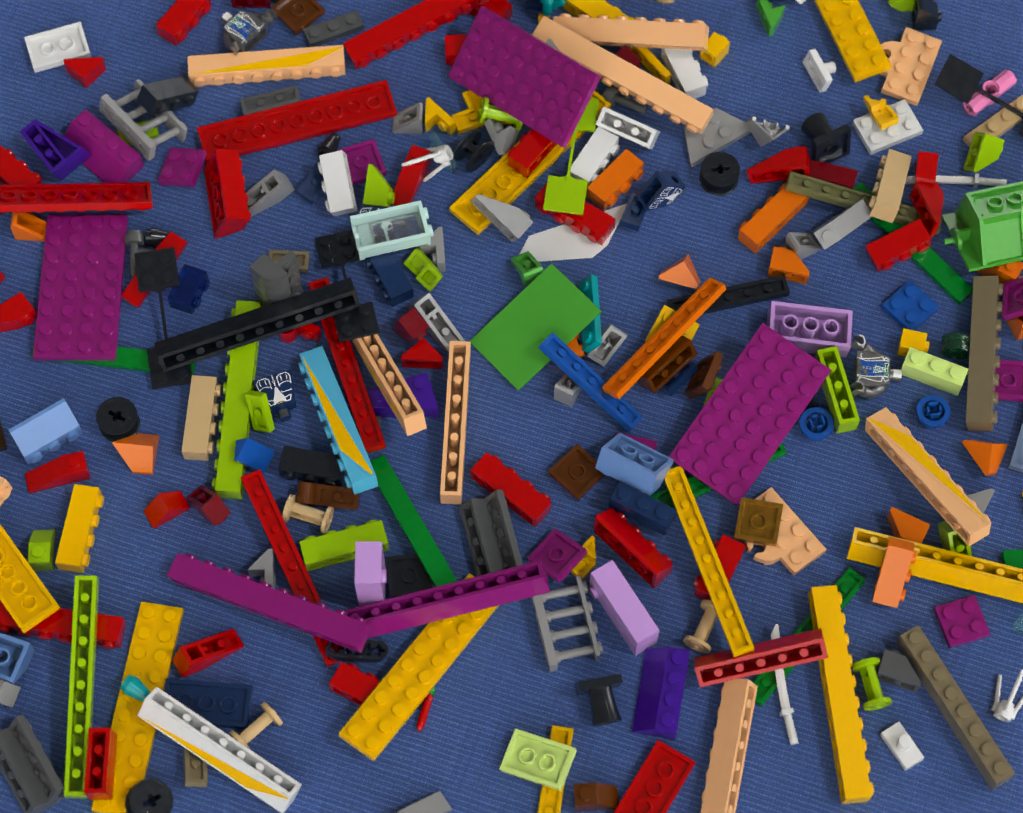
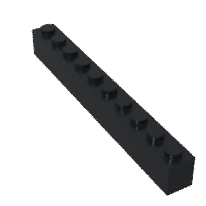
[154,277,360,372]

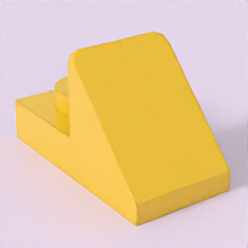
[425,97,456,136]

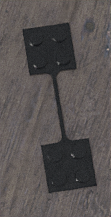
[934,54,1023,136]
[315,230,380,342]
[134,247,192,390]

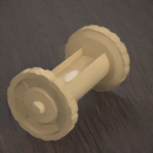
[282,494,334,534]
[683,600,718,654]
[229,702,283,749]

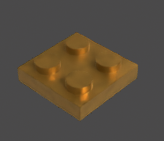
[734,497,783,547]

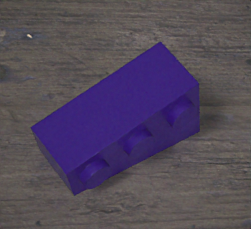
[20,119,92,181]
[367,372,440,418]

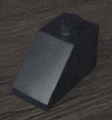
[911,0,942,31]

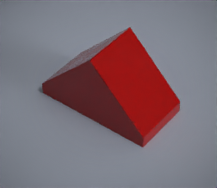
[64,57,106,88]
[914,151,939,183]
[401,338,443,370]
[143,491,191,529]

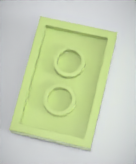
[499,729,577,791]

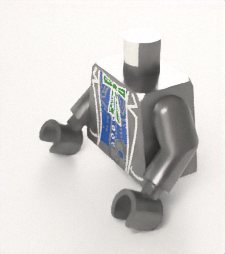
[221,9,278,55]
[850,334,902,399]

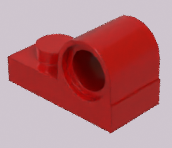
[278,323,322,343]

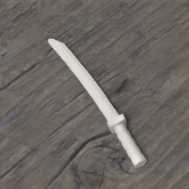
[905,173,1007,188]
[771,624,799,745]

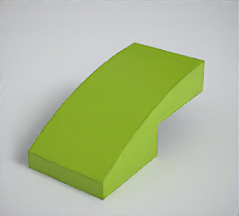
[403,248,444,292]

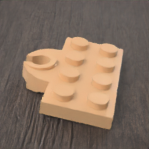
[880,27,942,107]
[745,487,827,576]

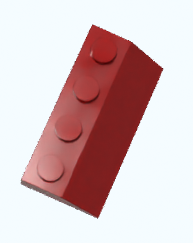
[203,149,251,239]
[594,508,673,589]

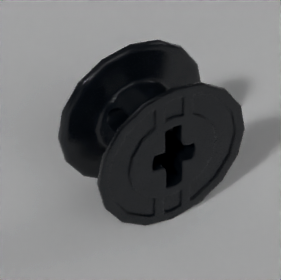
[453,129,495,173]
[699,152,740,196]
[96,397,140,442]
[125,778,174,813]

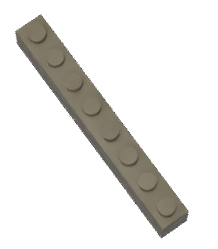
[966,276,1004,431]
[896,625,1015,790]

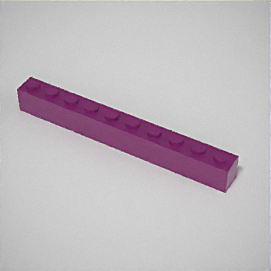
[167,553,371,653]
[344,560,550,639]

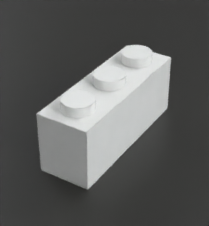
[661,49,708,99]
[595,106,660,149]
[570,126,620,187]
[318,150,358,217]

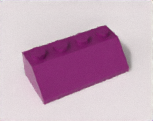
[64,109,144,183]

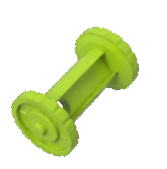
[477,97,523,132]
[852,657,892,711]

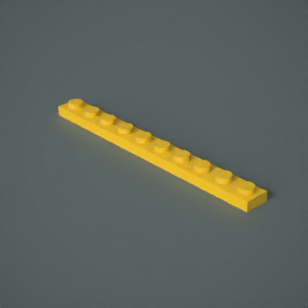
[664,466,754,657]

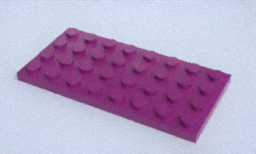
[448,6,601,148]
[33,215,129,361]
[669,323,831,506]

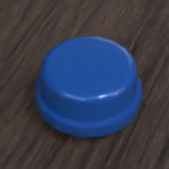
[916,395,950,429]
[799,407,834,441]

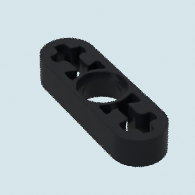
[325,640,388,663]

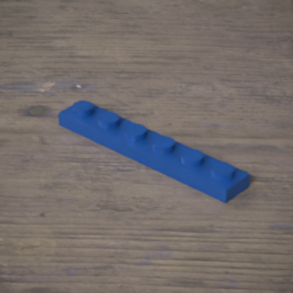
[538,332,643,432]

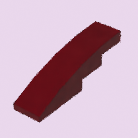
[810,160,858,189]

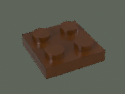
[270,0,325,36]
[684,351,724,399]
[548,444,605,501]

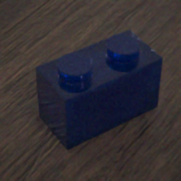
[168,264,210,314]

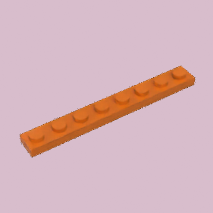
[602,277,726,399]

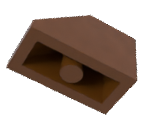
[573,782,619,812]

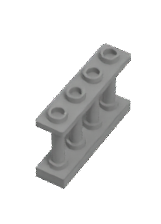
[99,79,187,161]
[531,575,603,672]

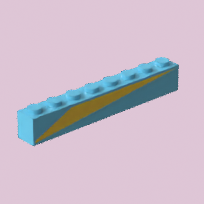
[298,346,378,495]

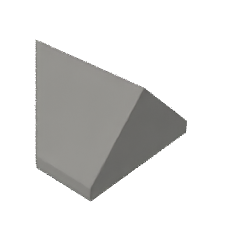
[746,116,790,147]

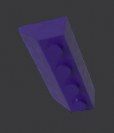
[632,646,690,740]

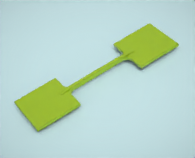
[543,98,599,215]

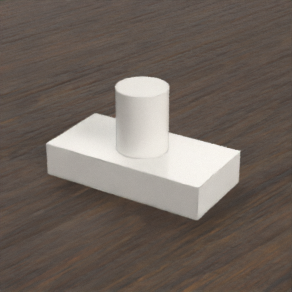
[803,49,836,92]
[880,722,924,771]

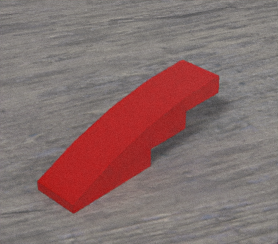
[122,231,188,308]

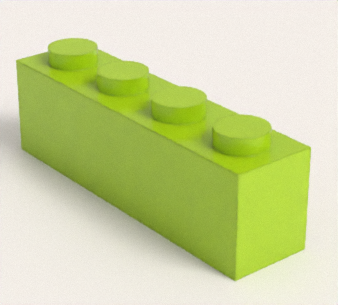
[815,346,860,434]
[299,520,389,572]

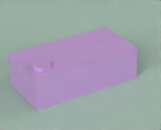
[767,301,853,358]
[355,541,387,606]
[588,560,659,656]

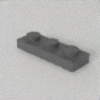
[303,10,364,47]
[240,85,301,115]

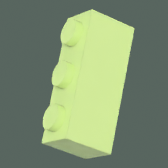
[901,347,968,396]

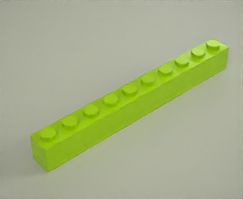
[212,300,262,499]
[64,575,99,799]

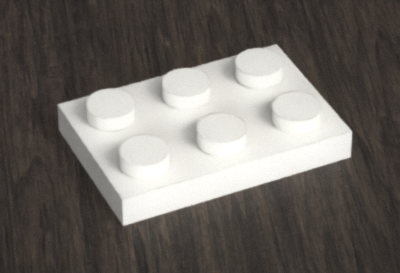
[24,22,91,73]
[852,99,923,155]

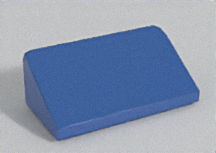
[234,438,274,473]

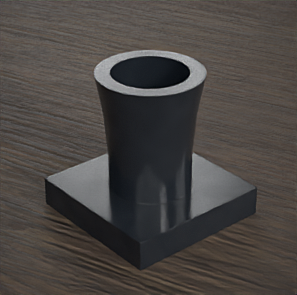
[801,113,851,163]
[575,673,623,727]

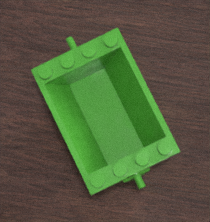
[942,181,1023,272]

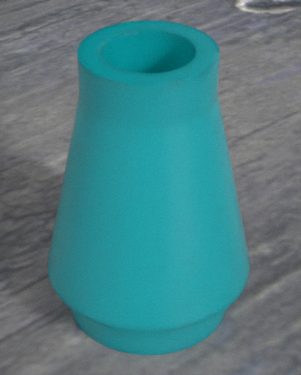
[120,674,151,702]

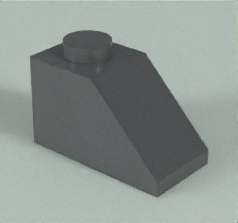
[877,649,921,693]

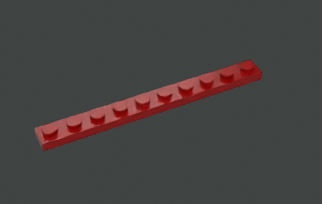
[308,277,386,454]
[241,469,343,667]

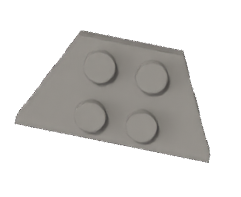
[684,108,751,168]

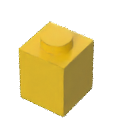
[699,32,730,68]
[897,328,930,357]

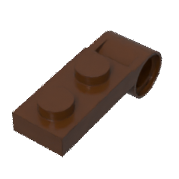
[295,481,360,510]

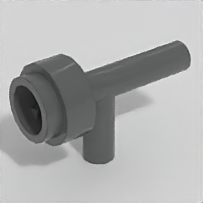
[603,86,647,114]
[124,230,155,278]

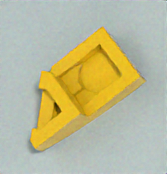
[863,95,899,130]
[571,535,596,580]

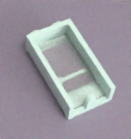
[350,200,434,260]

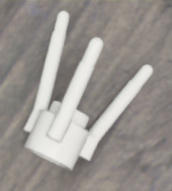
[402,144,453,182]
[991,670,1023,722]

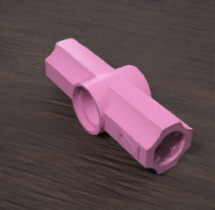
[962,69,1017,116]

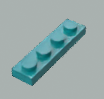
[578,274,602,353]

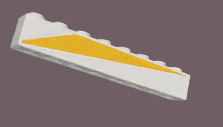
[138,687,302,813]

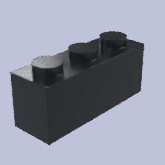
[136,76,199,115]
[278,446,345,487]

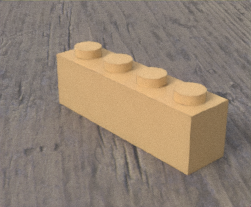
[868,149,912,223]
[182,375,222,461]

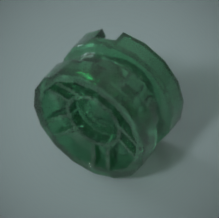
[941,332,970,360]

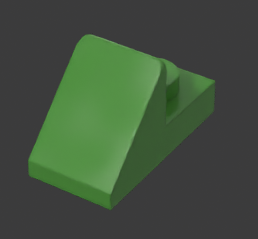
[756,0,786,37]
[510,251,543,286]

